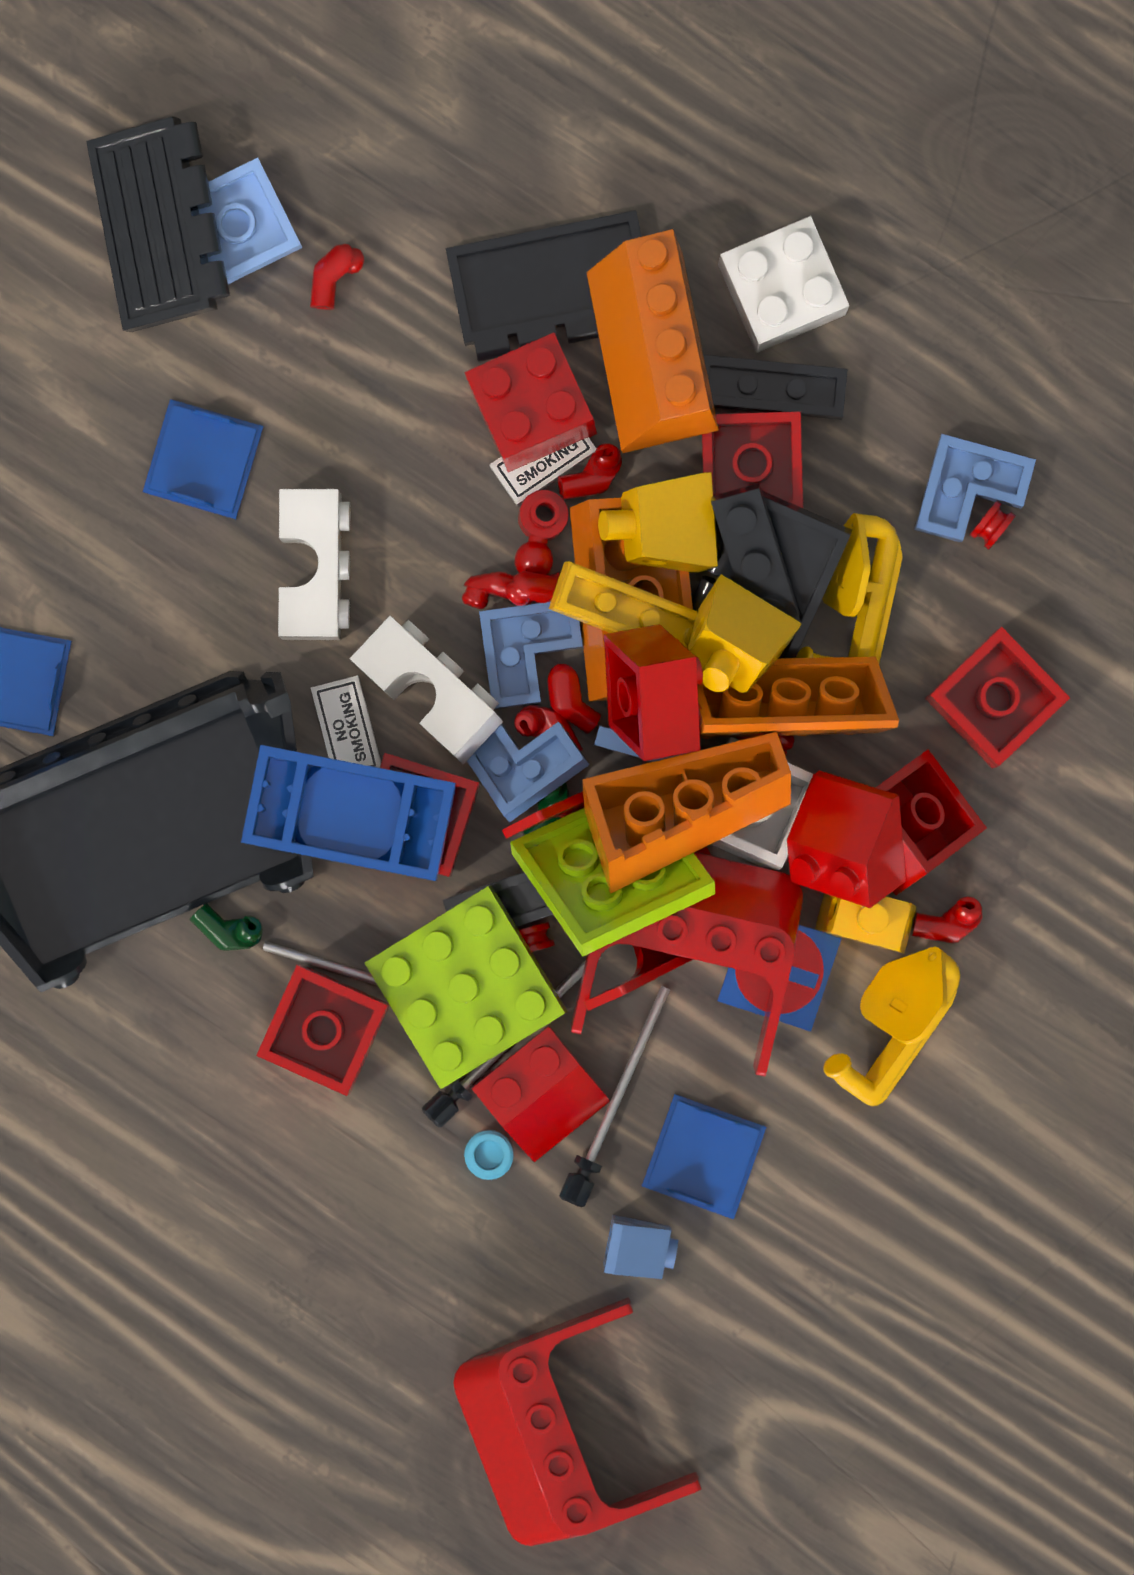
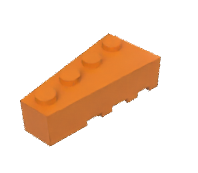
[582,732,791,894]

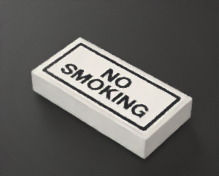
[490,437,596,506]
[311,675,381,768]

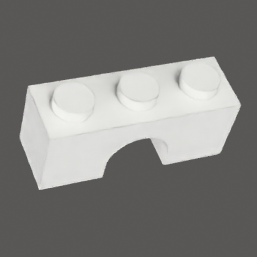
[278,489,351,640]
[350,616,503,764]

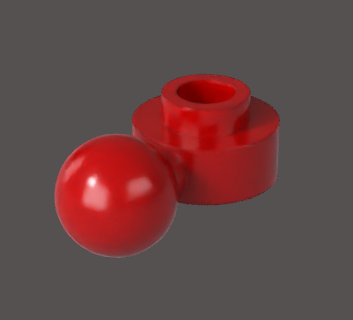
[514,490,568,575]

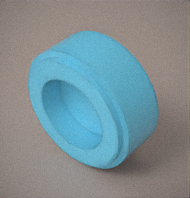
[464,1130,514,1180]

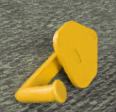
[796,513,903,663]
[823,946,960,1106]

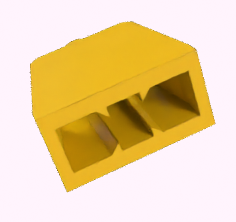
[598,472,718,572]
[688,574,802,693]
[815,893,917,954]

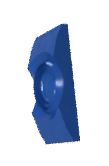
[241,745,457,881]

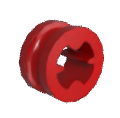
[970,501,1016,550]
[519,922,555,952]

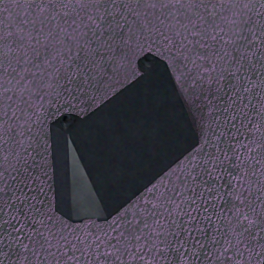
[0,671,314,992]

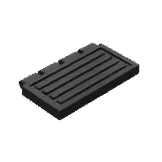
[86,116,230,332]
[445,210,642,362]
[692,491,852,659]

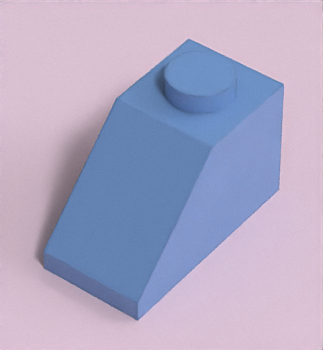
[603,1215,679,1279]

